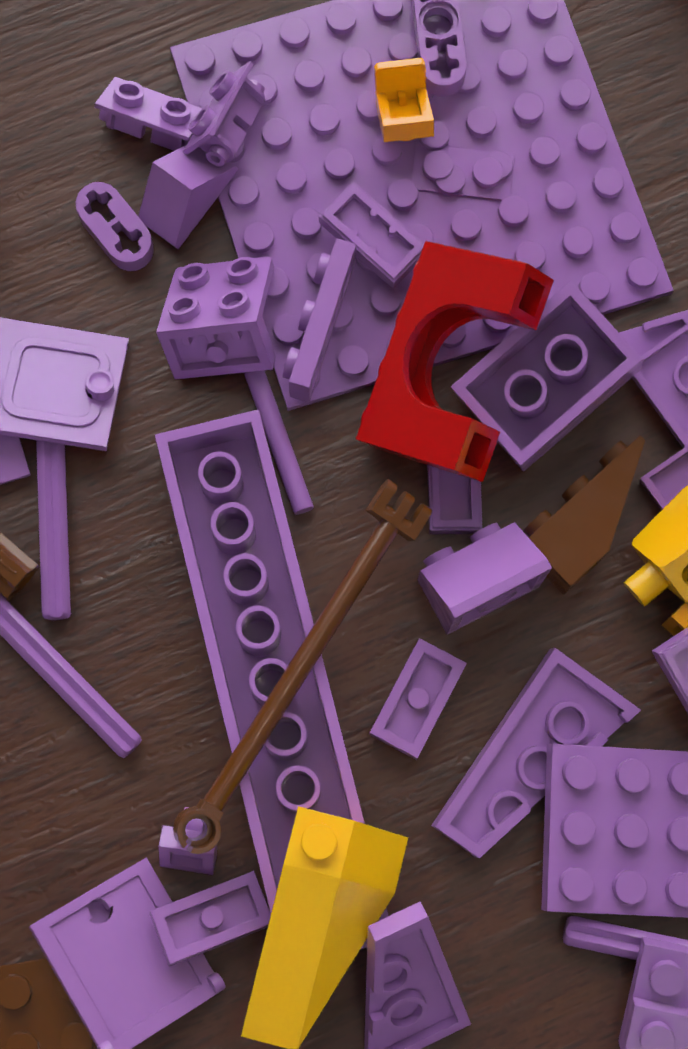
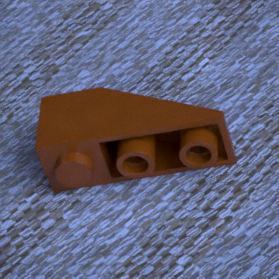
[523,435,646,595]

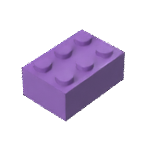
[451,281,643,472]

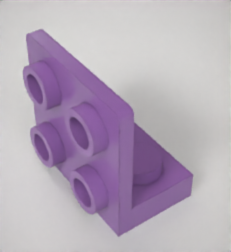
[156,257,276,379]

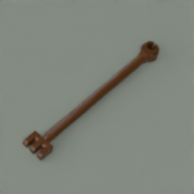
[173,479,432,854]

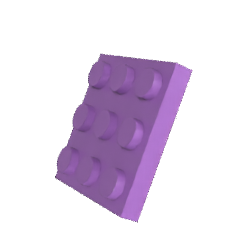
[541,744,688,918]

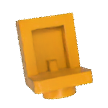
[374,58,434,142]

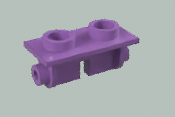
[183,61,265,167]
[95,77,203,151]

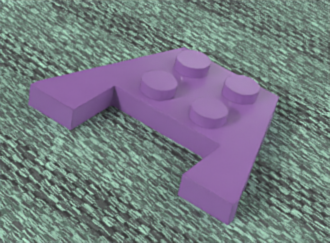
[619,310,688,510]

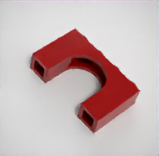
[356,241,554,482]

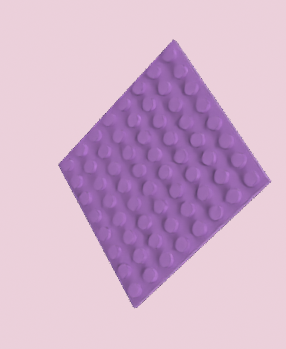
[170,0,674,411]

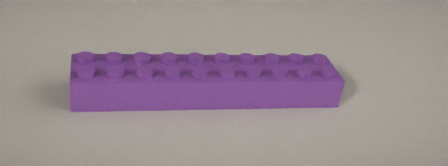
[155,409,388,949]

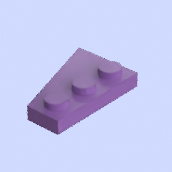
[364,902,471,1049]

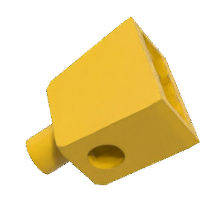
[623,485,688,607]

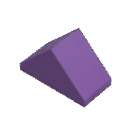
[138,145,239,249]

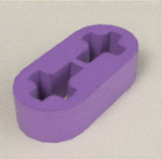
[76,182,154,271]

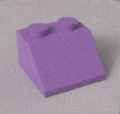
[418,522,552,635]

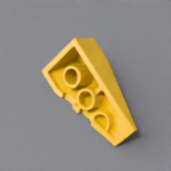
[241,806,408,1049]

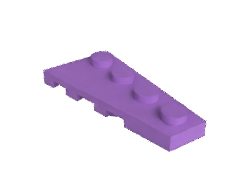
[431,648,641,858]

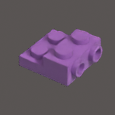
[618,936,688,1049]

